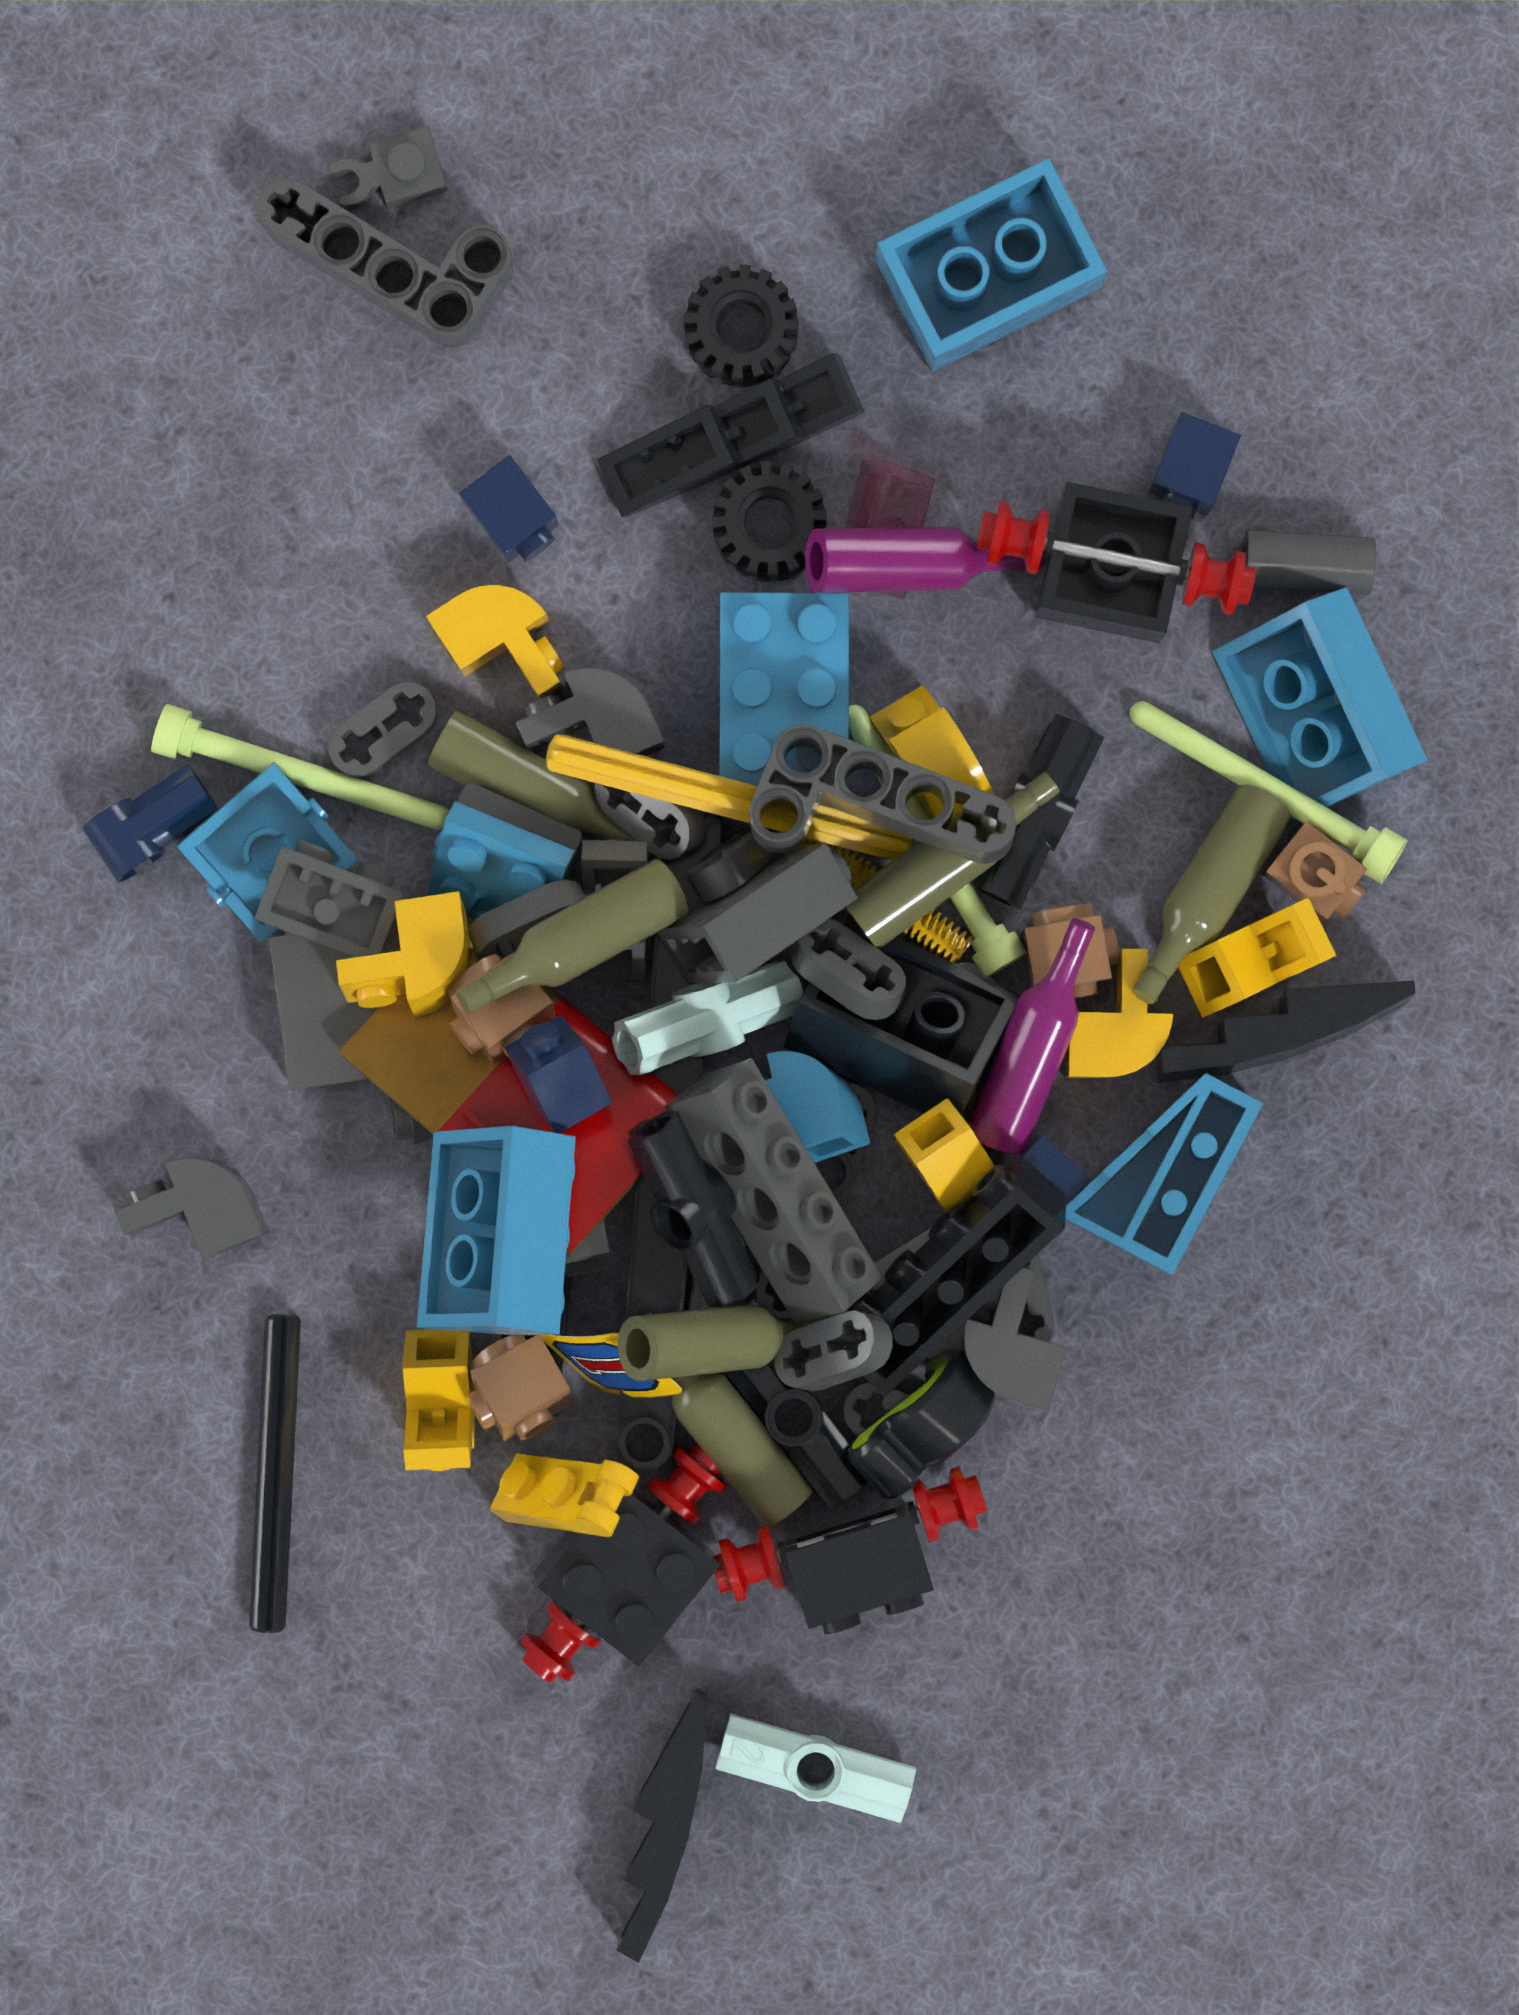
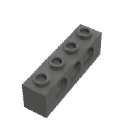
[664,1058,883,1324]

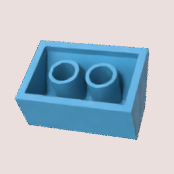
[1212,587,1428,823]
[417,1126,576,1335]

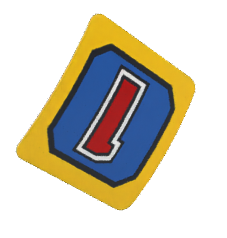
[540,1332,682,1397]

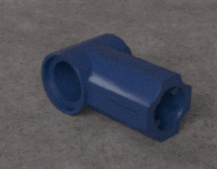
[82,764,219,883]

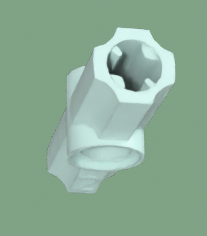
[611,961,803,1075]
[715,1713,916,1823]

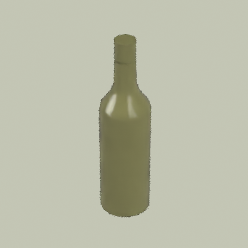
[427,711,652,862]
[845,772,1060,950]
[1132,785,1292,1004]
[456,859,688,1014]
[617,1304,829,1382]
[646,1312,814,1527]

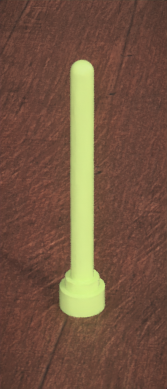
[1129,701,1408,884]
[151,704,449,830]
[849,705,1028,978]

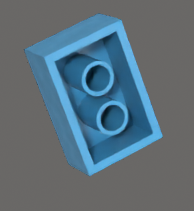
[875,158,1107,372]
[719,592,849,788]

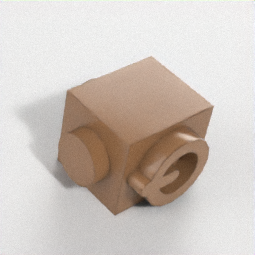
[1263,821,1367,922]
[1021,903,1120,999]
[447,952,555,1064]
[466,1335,571,1442]

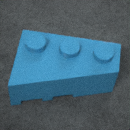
[1065,1073,1264,1277]

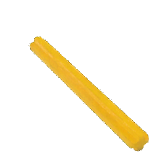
[546,734,912,860]

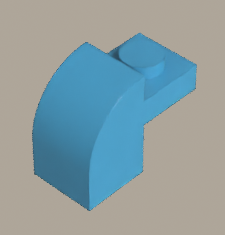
[763,1051,870,1163]

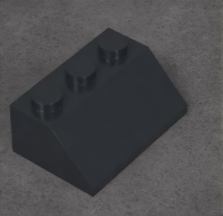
[783,914,1021,1117]

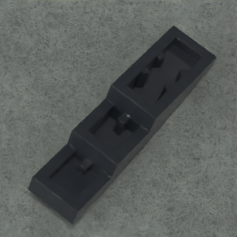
[597,353,865,517]
[1156,980,1416,1083]
[616,1688,708,1963]

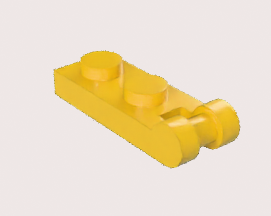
[489,1453,639,1537]

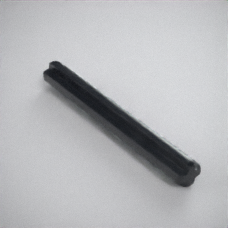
[249,1314,301,1633]

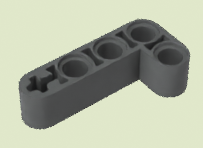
[257,178,513,347]
[749,724,1017,864]

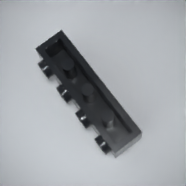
[844,1154,1066,1396]

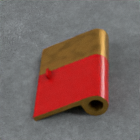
[339,917,678,1255]

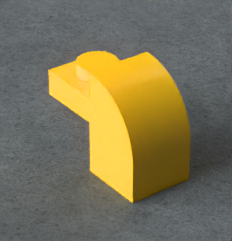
[426,585,565,699]
[869,685,994,819]
[336,891,471,1018]
[1178,897,1336,1018]
[1065,949,1173,1078]
[894,1098,994,1212]
[402,1329,475,1471]

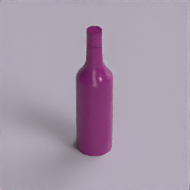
[805,527,1043,593]
[968,918,1095,1154]

